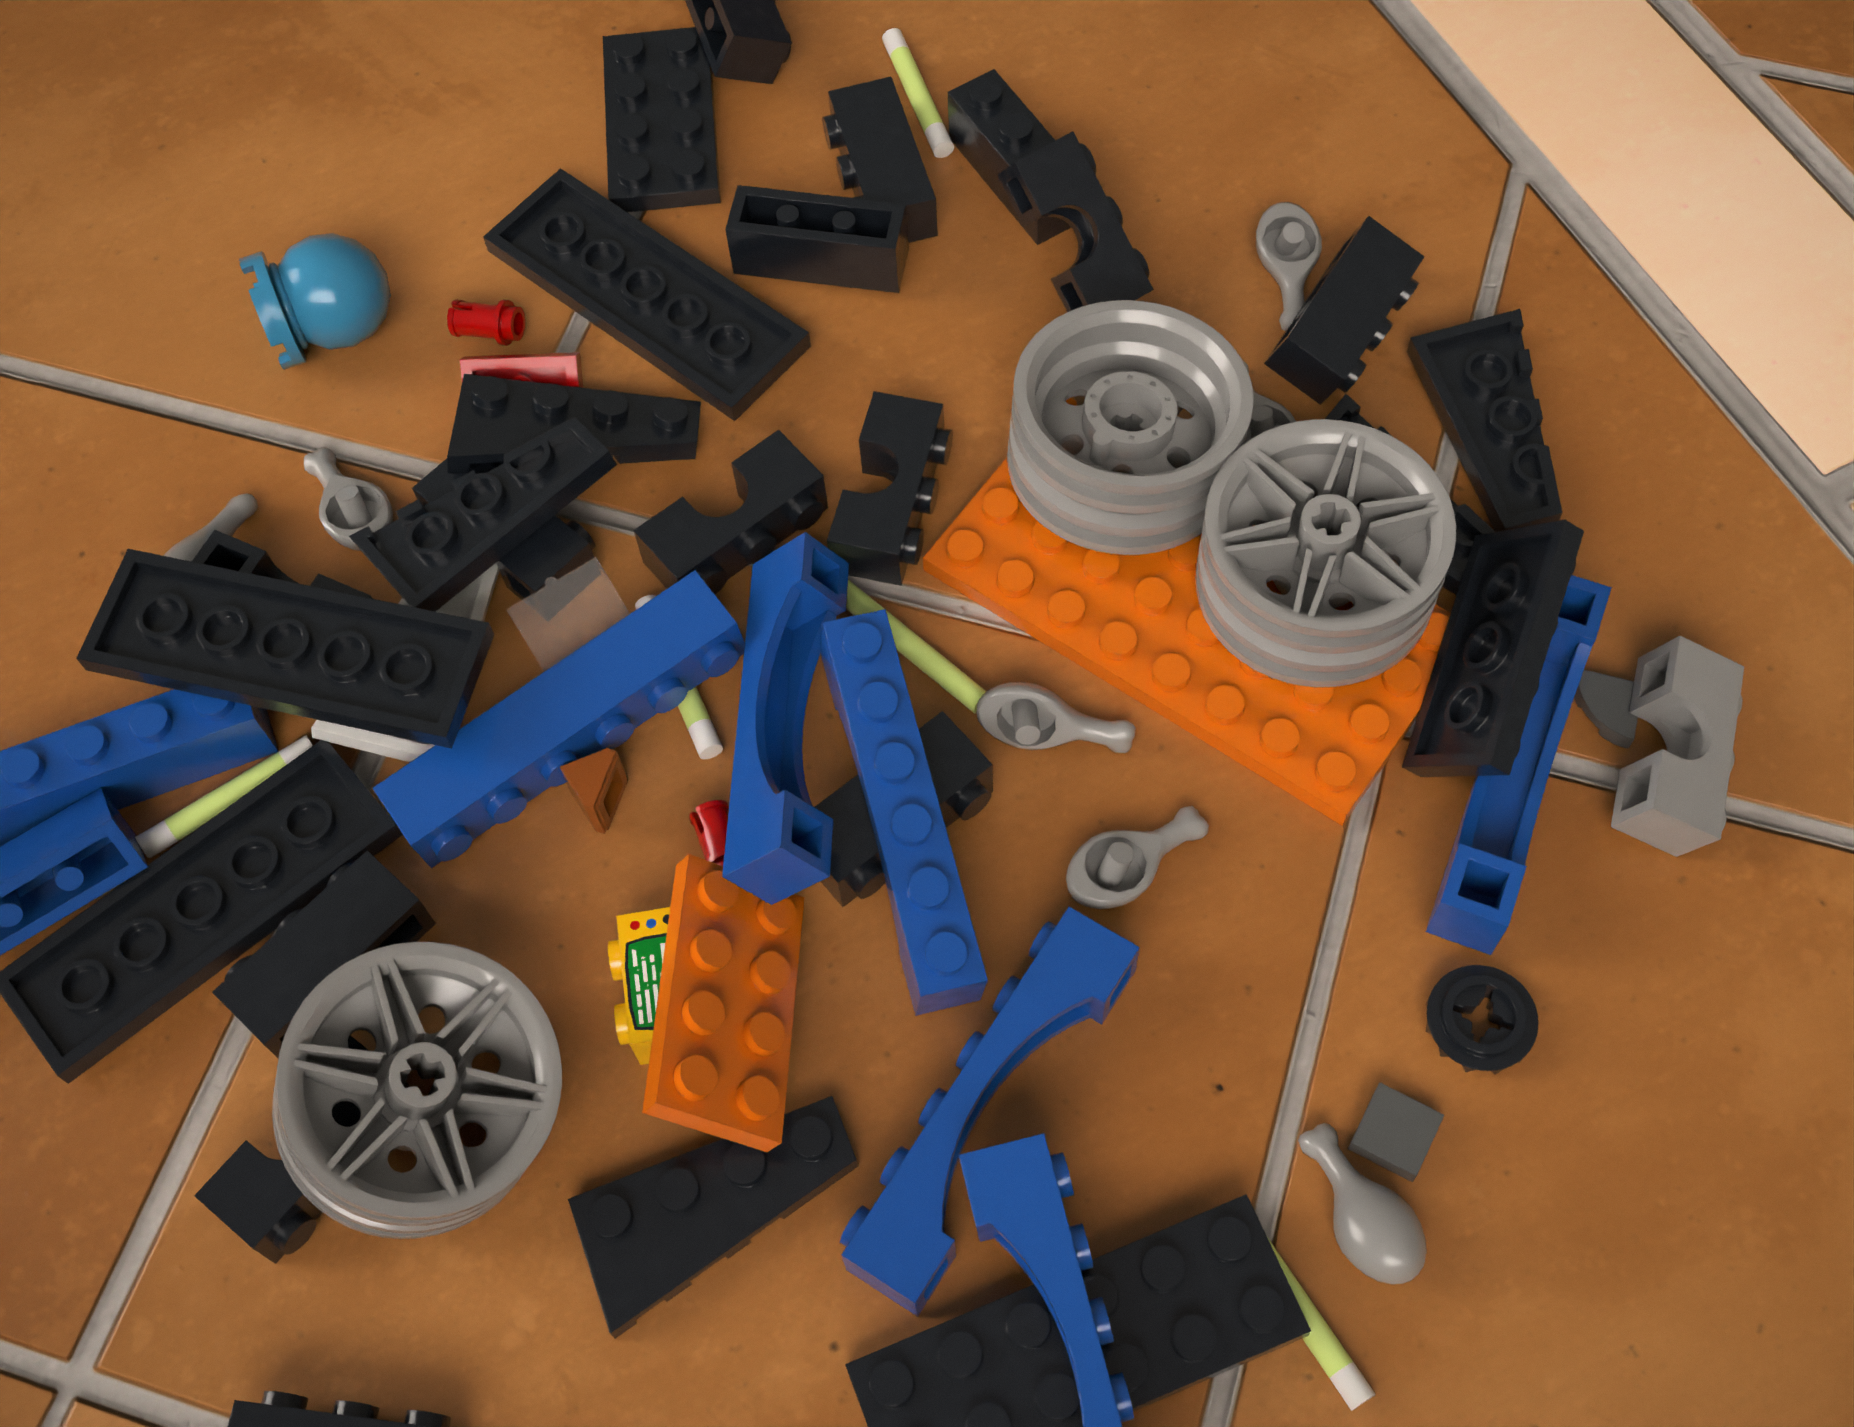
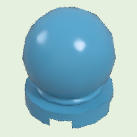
[239,233,391,370]

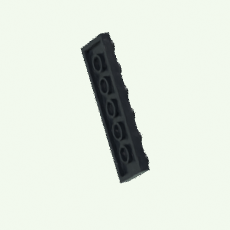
[483,168,811,421]
[76,549,494,749]
[0,740,403,1084]
[845,1194,1311,1427]

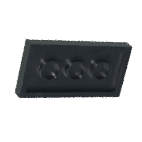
[603,27,721,212]
[1402,519,1584,777]

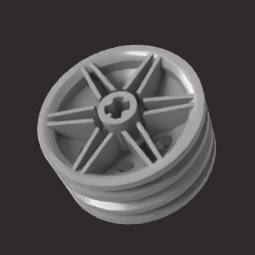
[1007,300,1254,555]
[1195,419,1456,687]
[272,942,562,1239]

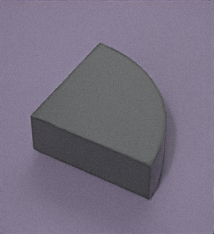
[1574,670,1638,749]

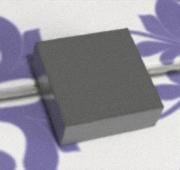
[1347,1082,1444,1182]

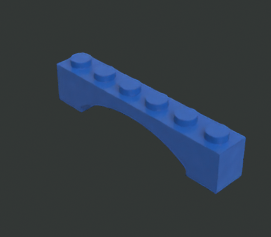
[722,532,849,905]
[1425,575,1612,955]
[821,609,988,1016]
[840,907,1140,1317]
[959,1133,1134,1427]

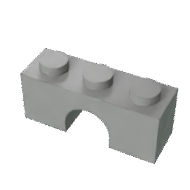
[1611,636,1744,857]

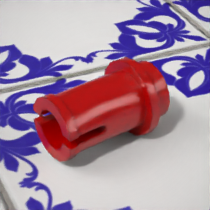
[447,299,526,346]
[689,800,729,866]

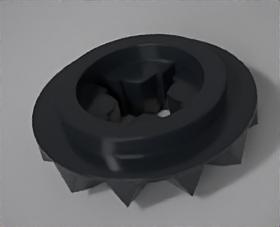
[1426,965,1539,1075]

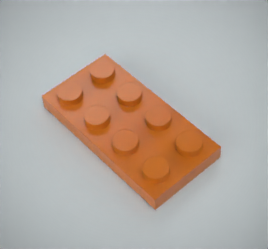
[642,854,805,1152]

